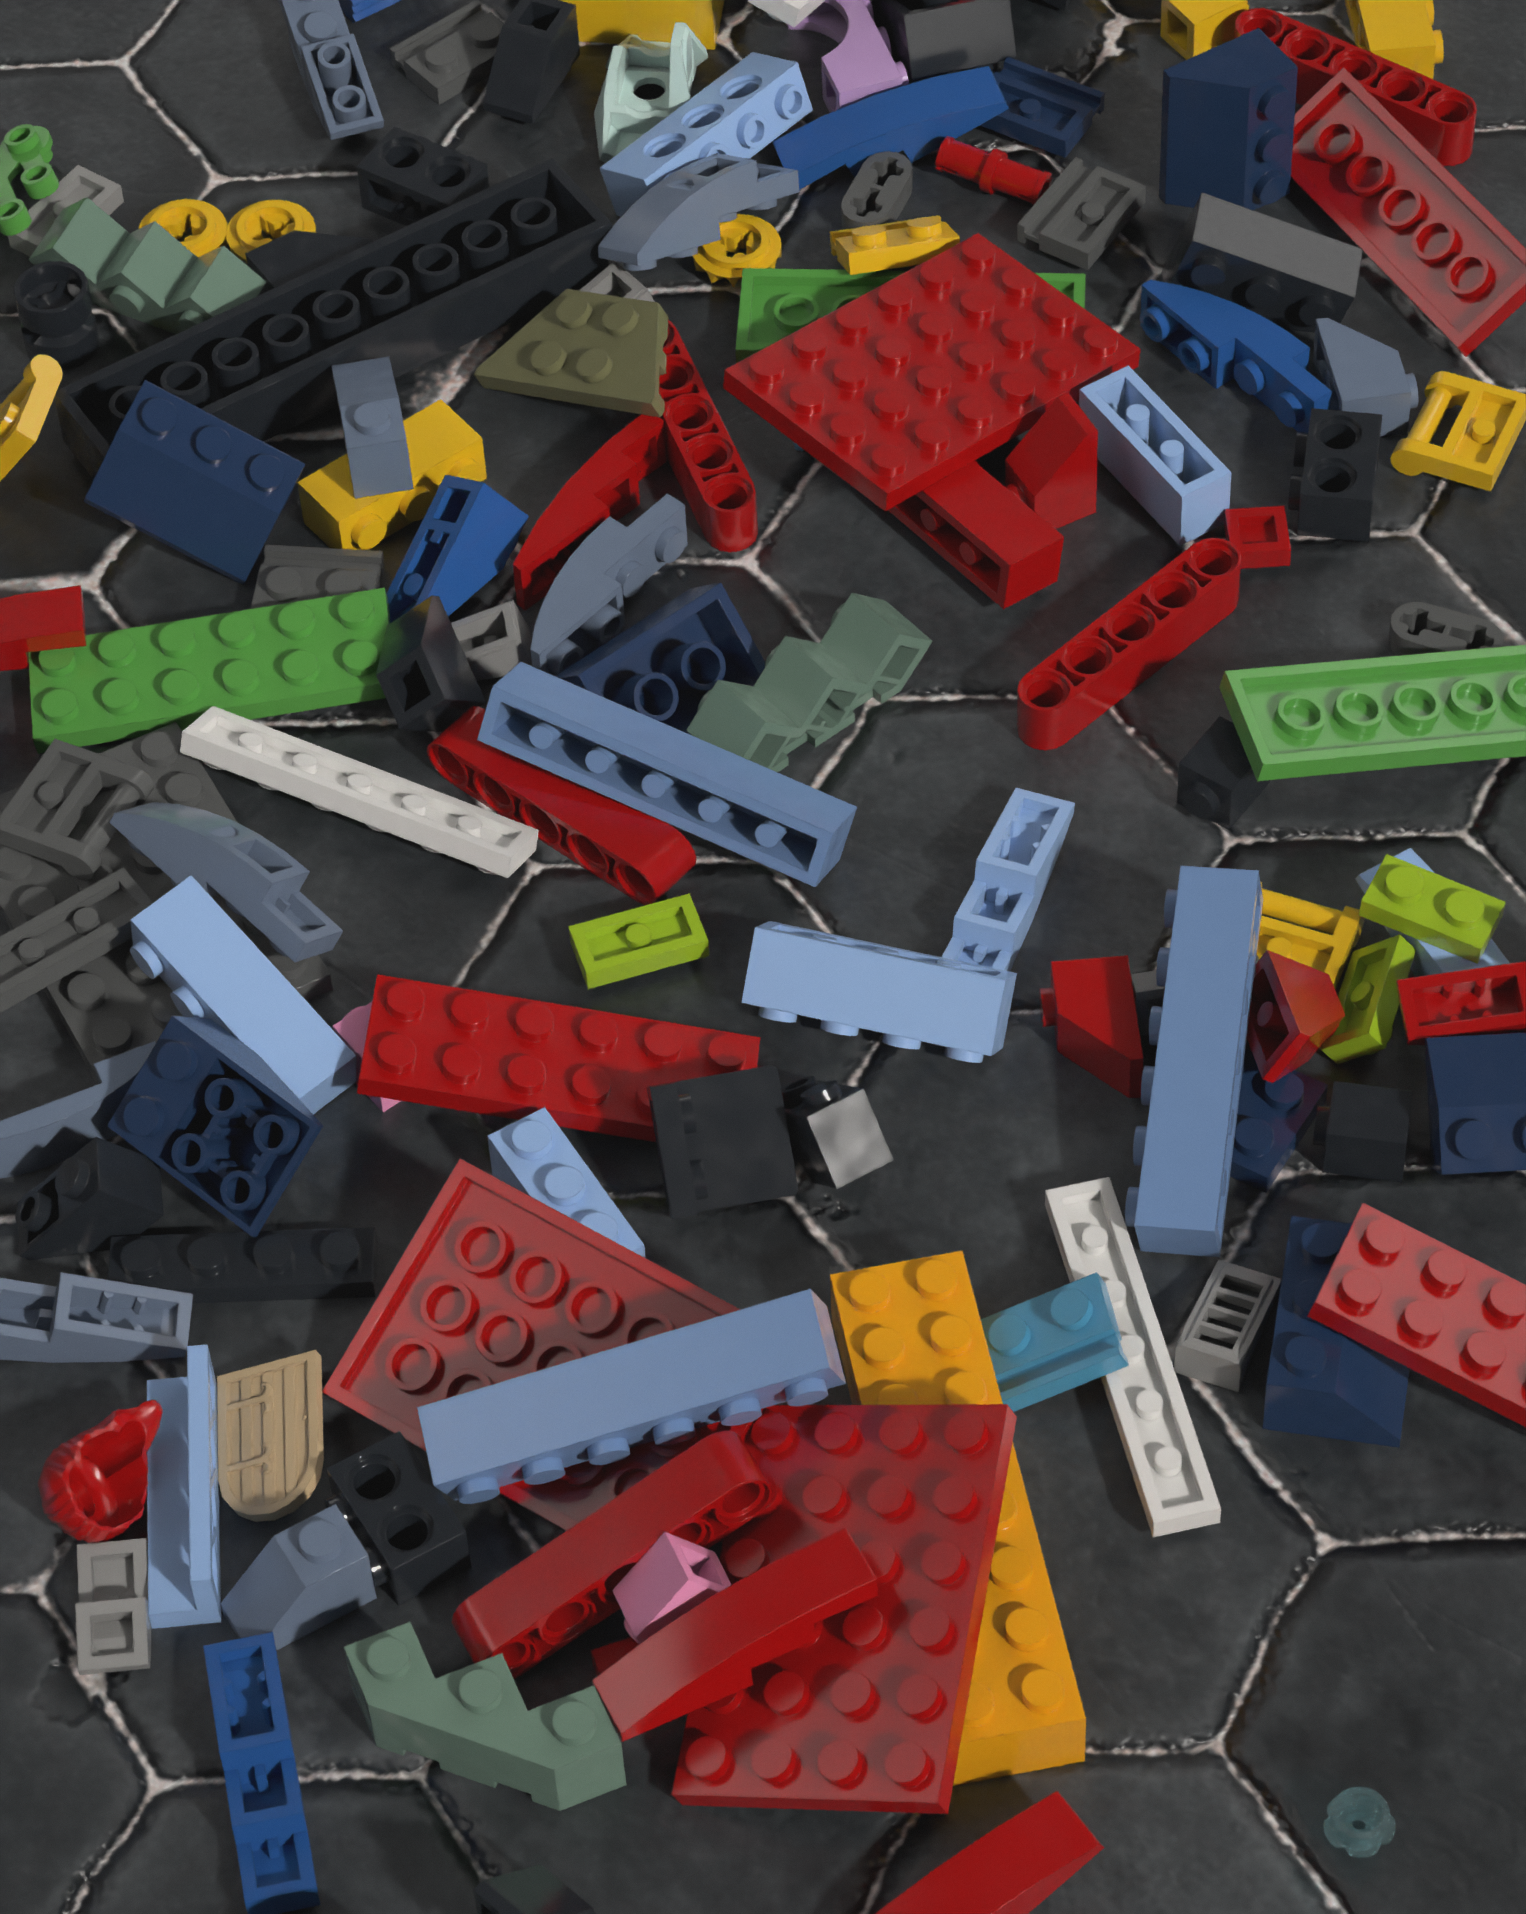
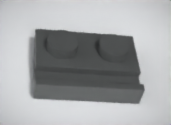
[390,0,504,105]
[1017,157,1146,270]
[250,544,385,609]

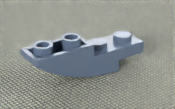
[278,0,384,140]
[598,153,799,271]
[530,494,688,676]
[109,802,343,962]

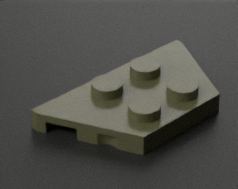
[474,289,668,418]

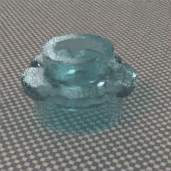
[1323,1787,1396,1858]

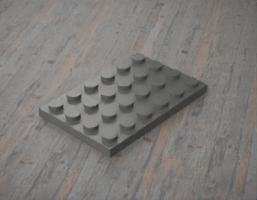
[0,722,333,1085]

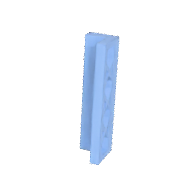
[147,1344,221,1629]

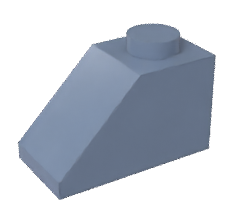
[1313,318,1419,437]
[220,1504,377,1650]

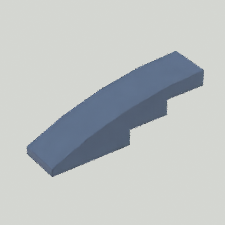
[0,1272,193,1363]

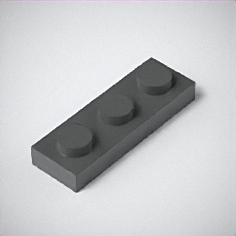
[0,868,153,1013]

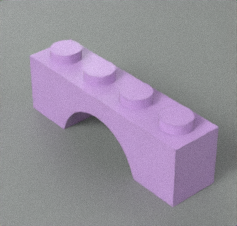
[786,0,909,113]

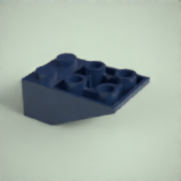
[107,1016,323,1237]

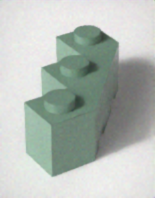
[29,197,266,334]
[687,593,933,772]
[344,1622,626,1811]

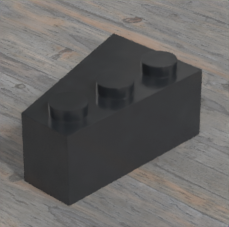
[1160,193,1363,333]

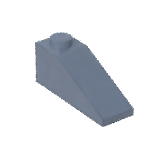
[331,356,414,498]

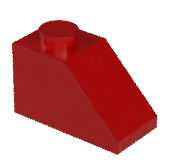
[1005,393,1098,529]
[1247,950,1345,1083]
[1039,955,1143,1098]

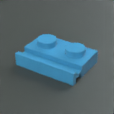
[981,1272,1129,1412]

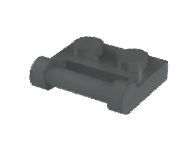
[0,739,154,881]

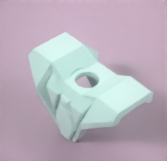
[594,22,708,162]

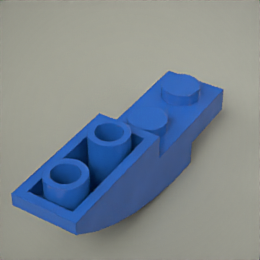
[1140,280,1332,432]

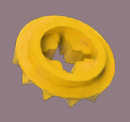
[138,199,227,257]
[226,200,316,263]
[693,214,782,288]

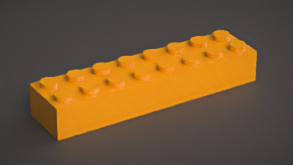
[830,1251,1086,1786]

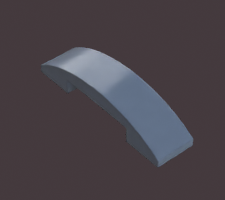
[0,1041,156,1179]

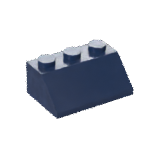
[1159,28,1298,210]
[84,380,305,585]
[555,582,765,735]
[1425,1032,1526,1175]
[1263,1216,1410,1448]

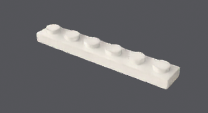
[180,706,539,878]
[1045,1177,1221,1537]

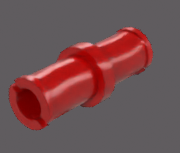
[935,136,1052,205]

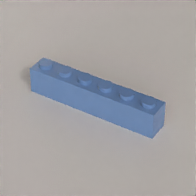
[477,662,857,887]
[1125,866,1263,1257]
[417,1289,846,1504]

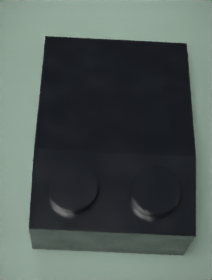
[870,0,1017,82]

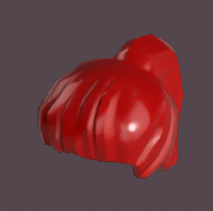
[38,1400,163,1543]

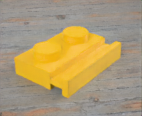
[830,215,960,275]

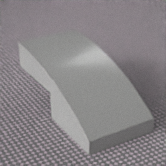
[75,1538,151,1675]

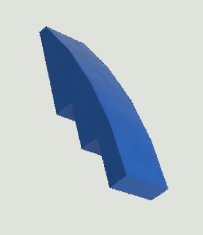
[772,66,1009,190]
[203,1632,320,1914]

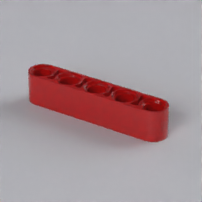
[1234,8,1477,166]
[659,320,758,552]
[1017,538,1241,751]
[427,706,697,905]
[452,1431,773,1679]

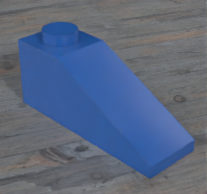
[386,474,529,623]

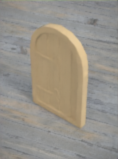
[217,1350,324,1522]

